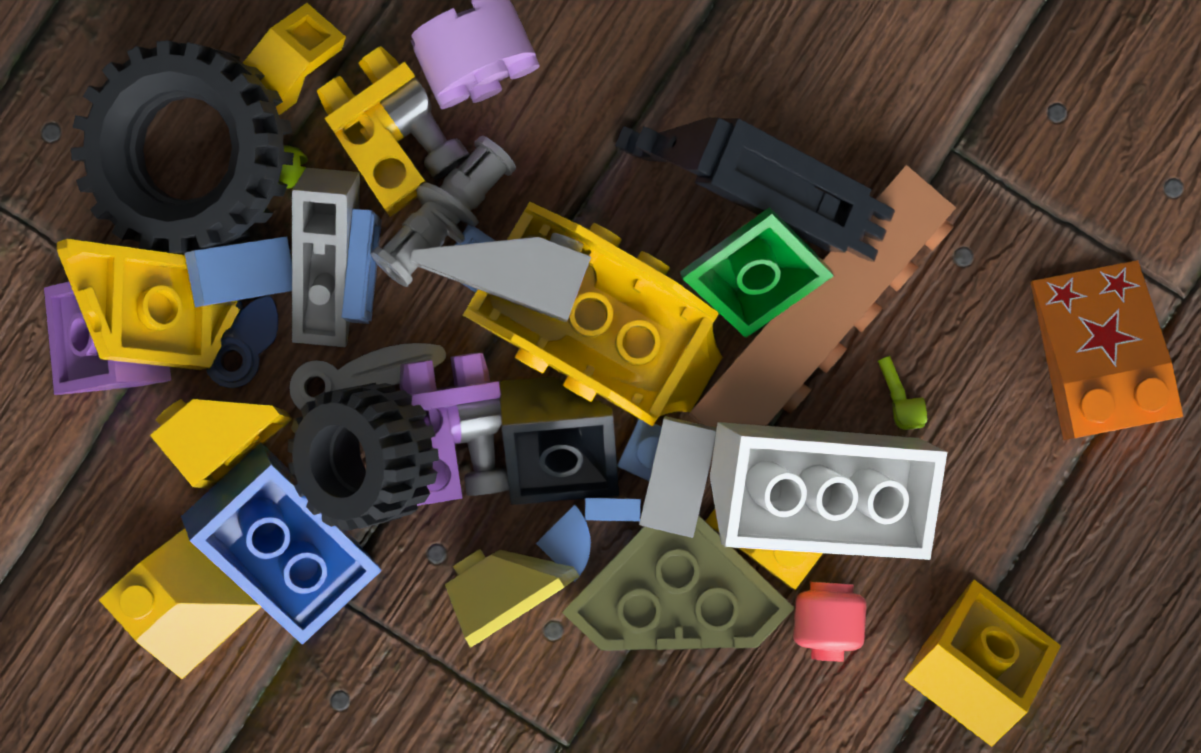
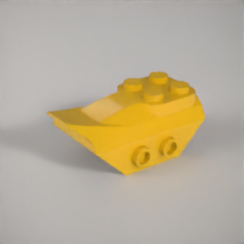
[463,202,723,426]

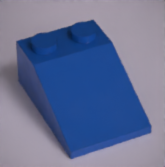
[181,442,382,645]

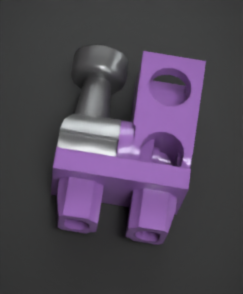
[400,353,509,506]

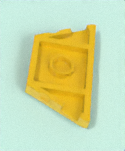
[57,239,240,370]

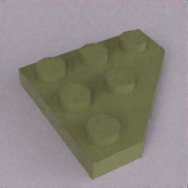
[562,516,795,651]

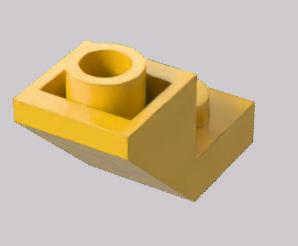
[243,3,346,115]

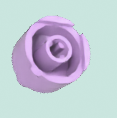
[410,0,540,109]

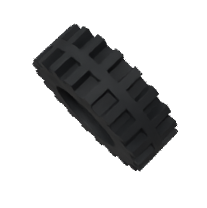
[71,40,294,253]

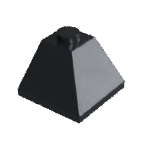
[500,376,619,505]

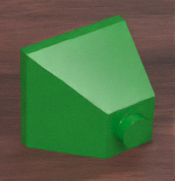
[680,207,834,338]

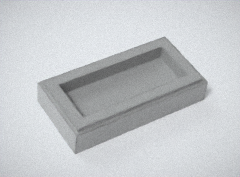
[639,416,717,538]

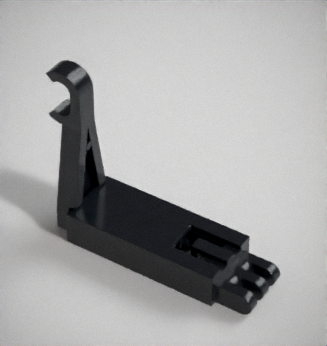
[615,117,895,262]

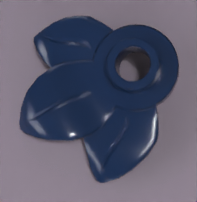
[206,295,279,388]

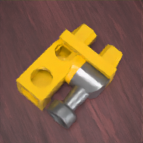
[317,46,470,217]

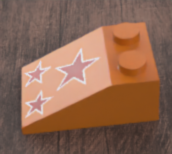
[1031,260,1183,440]

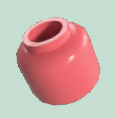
[793,582,866,662]

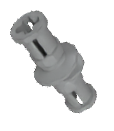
[371,136,516,287]

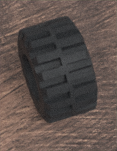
[288,382,439,530]

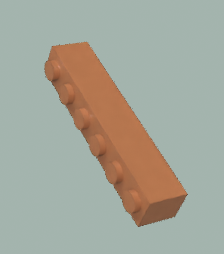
[688,165,956,428]

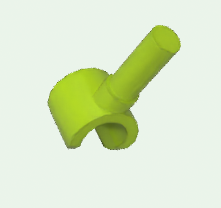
[878,356,927,430]

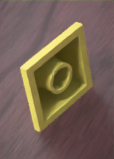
[445,549,579,647]

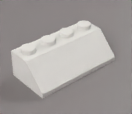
[710,422,947,560]

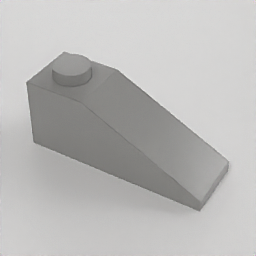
[292,168,360,347]
[410,233,591,322]

